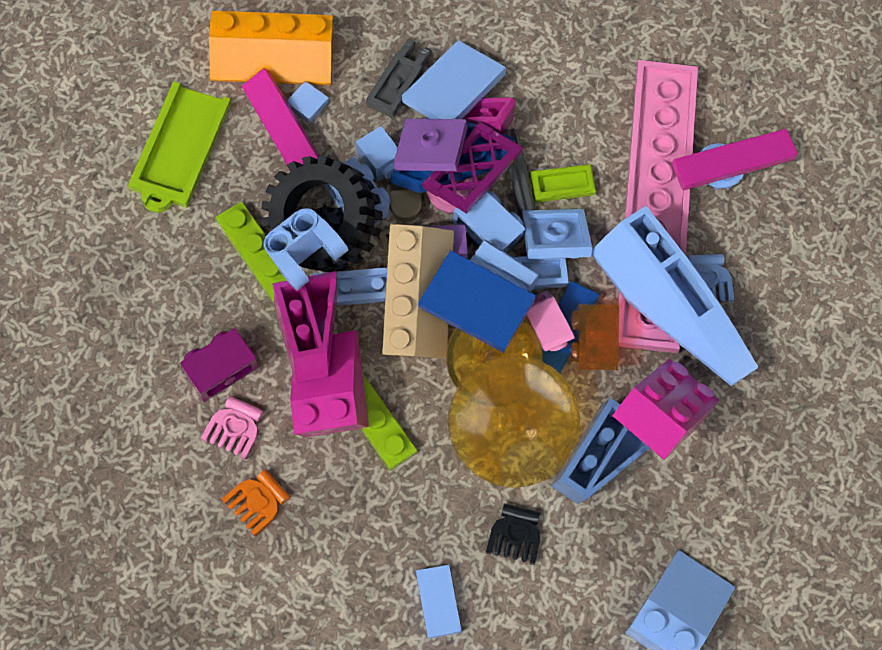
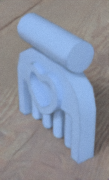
[687,254,734,302]

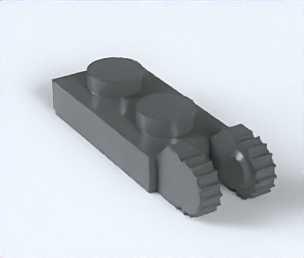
[366,39,432,119]

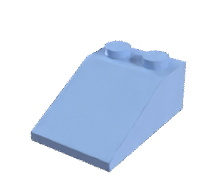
[625,550,735,650]

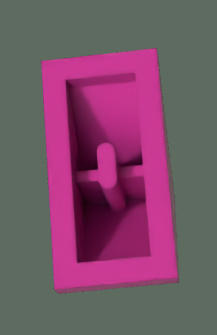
[462,97,516,134]

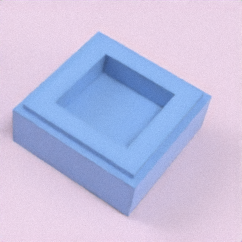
[287,81,329,123]

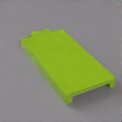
[128,81,231,213]

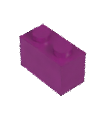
[180,328,259,402]

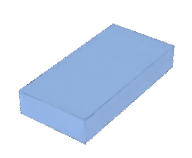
[416,565,462,639]

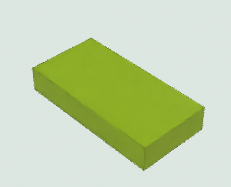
[530,164,596,203]

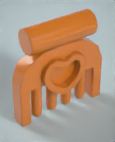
[222,469,291,537]

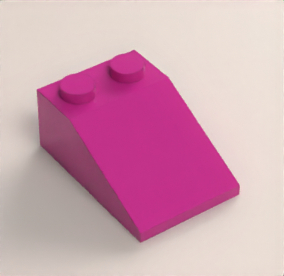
[290,330,369,437]

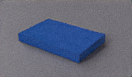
[418,250,536,353]

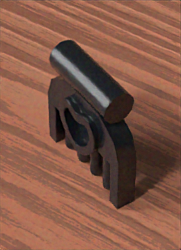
[486,503,540,565]

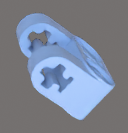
[264,208,348,291]

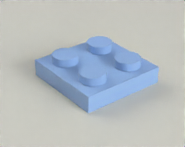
[522,209,592,259]

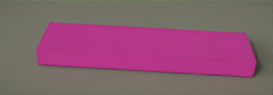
[241,68,320,164]
[671,129,798,191]

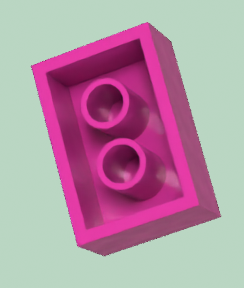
[612,358,720,459]

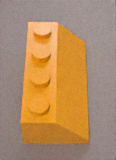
[209,11,334,85]

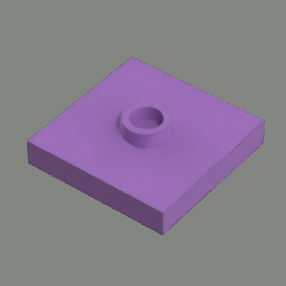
[394,119,468,171]

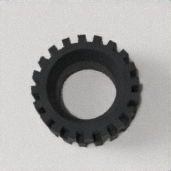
[261,156,383,272]

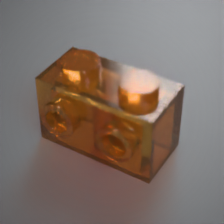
[571,303,619,370]

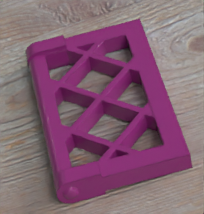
[422,122,523,214]

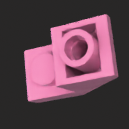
[525,290,575,351]

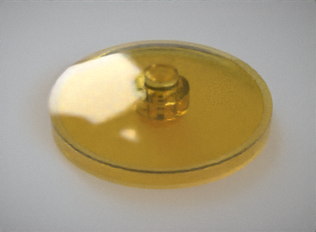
[448,355,580,488]

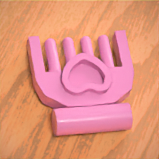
[201,396,264,460]

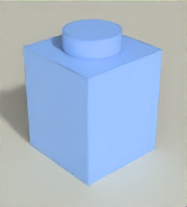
[355,126,398,181]

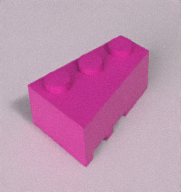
[272,271,338,383]

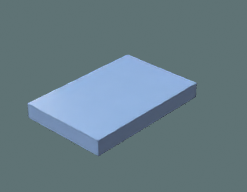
[402,40,506,119]

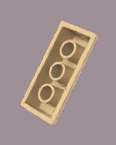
[382,224,454,359]

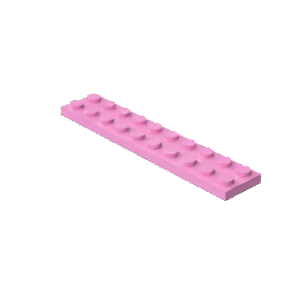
[614,60,698,353]

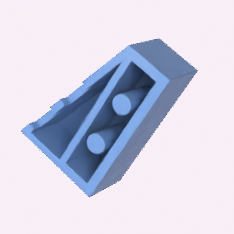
[551,398,649,504]

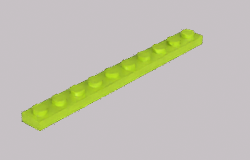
[215,201,417,471]

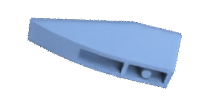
[592,206,758,386]

